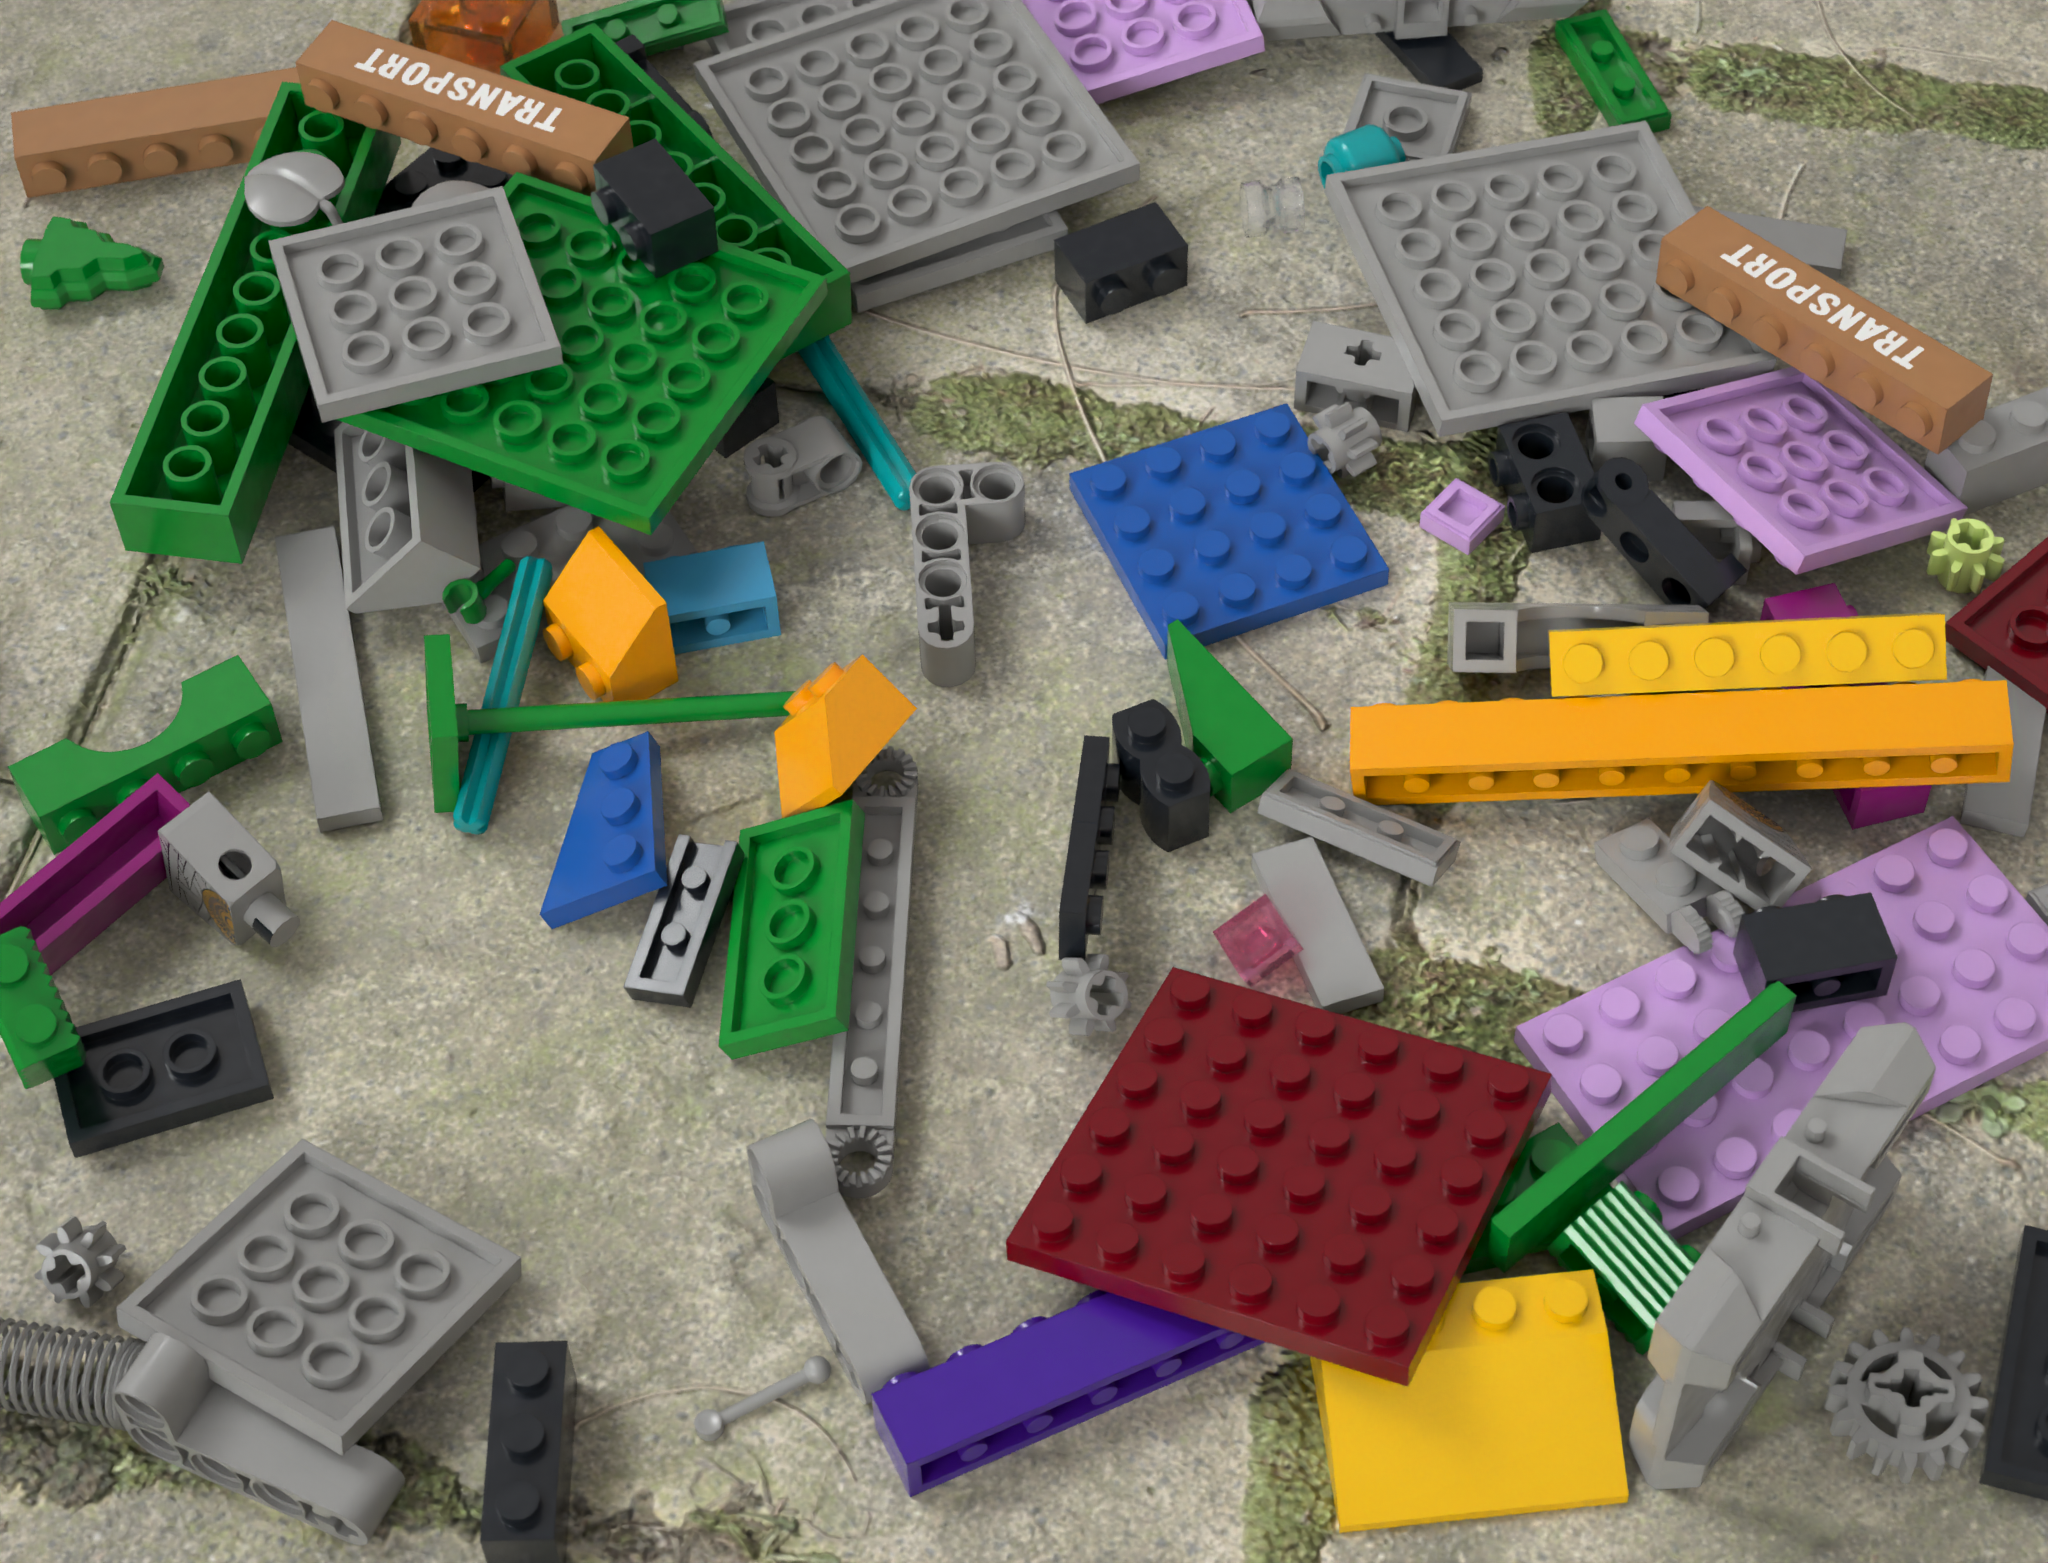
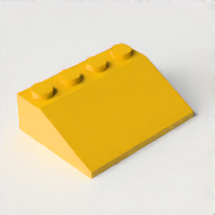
[1310,1269,1629,1533]

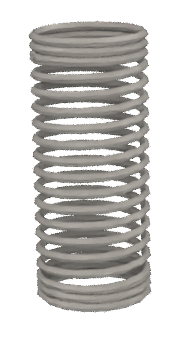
[0,1317,146,1431]

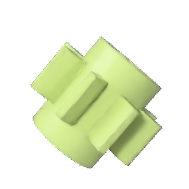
[1926,518,2005,594]

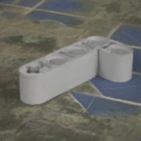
[909,462,1026,687]
[747,1119,930,1405]
[112,1333,405,1546]

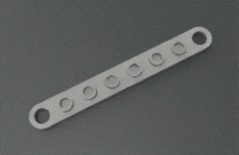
[825,746,919,1199]

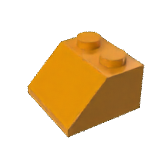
[543,526,679,702]
[774,654,917,818]

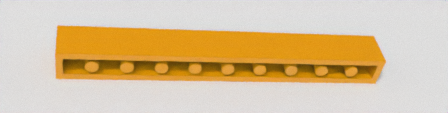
[1350,679,2014,805]

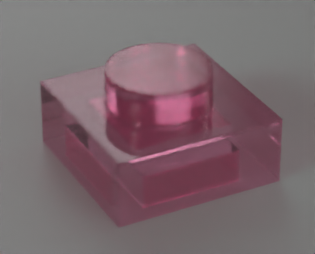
[1213,893,1304,988]

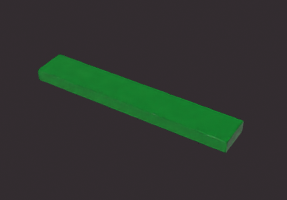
[1486,981,1797,1273]

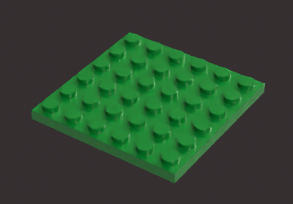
[336,172,828,535]

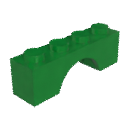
[8,655,283,855]

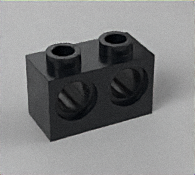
[1488,412,1601,553]

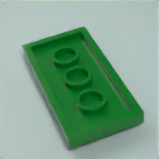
[718,799,865,1060]

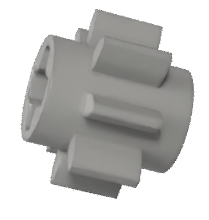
[1307,402,1382,479]
[1046,954,1132,1036]
[34,1216,126,1308]

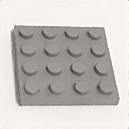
[268,186,563,423]
[116,1139,521,1456]

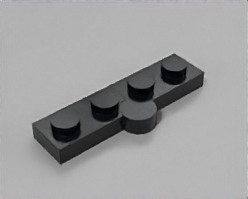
[1059,735,1121,961]

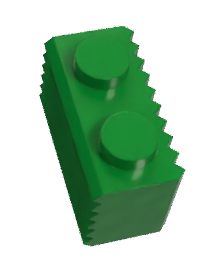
[0,926,87,1089]
[1547,1181,1701,1355]

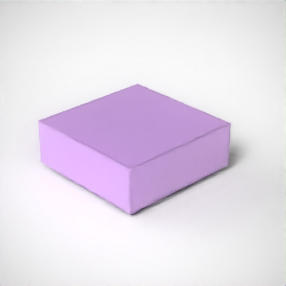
[1419,478,1505,556]

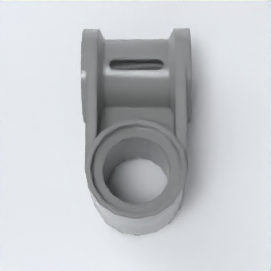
[743,416,862,517]

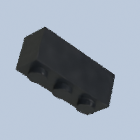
[480,1341,577,1563]

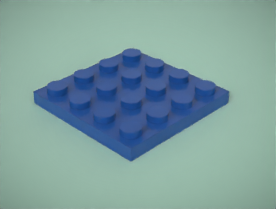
[1069,403,1389,660]

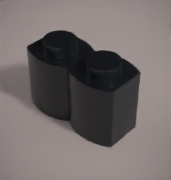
[1112,699,1210,852]

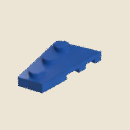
[539,731,667,929]

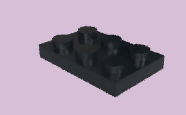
[54,979,274,1158]

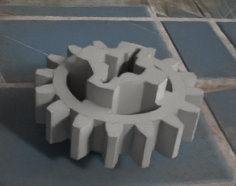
[1824,1327,1989,1484]

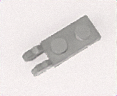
[1594,818,1745,955]

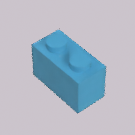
[643,541,781,655]

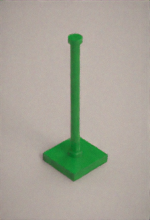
[424,634,795,813]

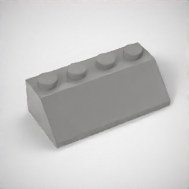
[334,422,481,614]

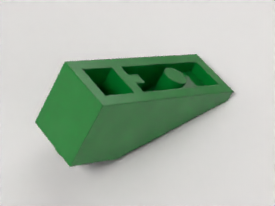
[1167,619,1293,814]

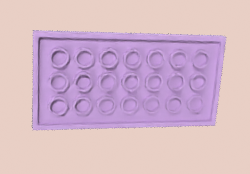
[1514,816,2048,1240]

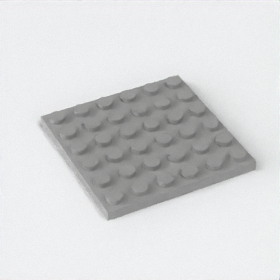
[694,0,1140,284]
[1324,121,1777,437]

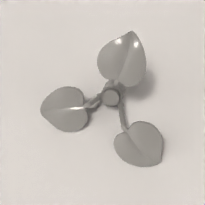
[244,152,490,227]

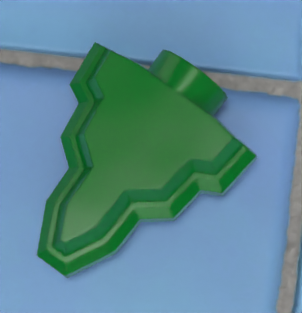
[20,216,164,310]

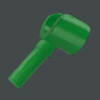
[442,558,516,624]

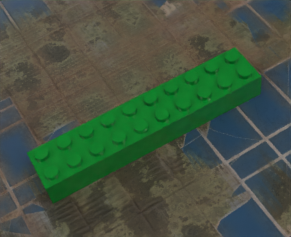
[110,82,401,564]

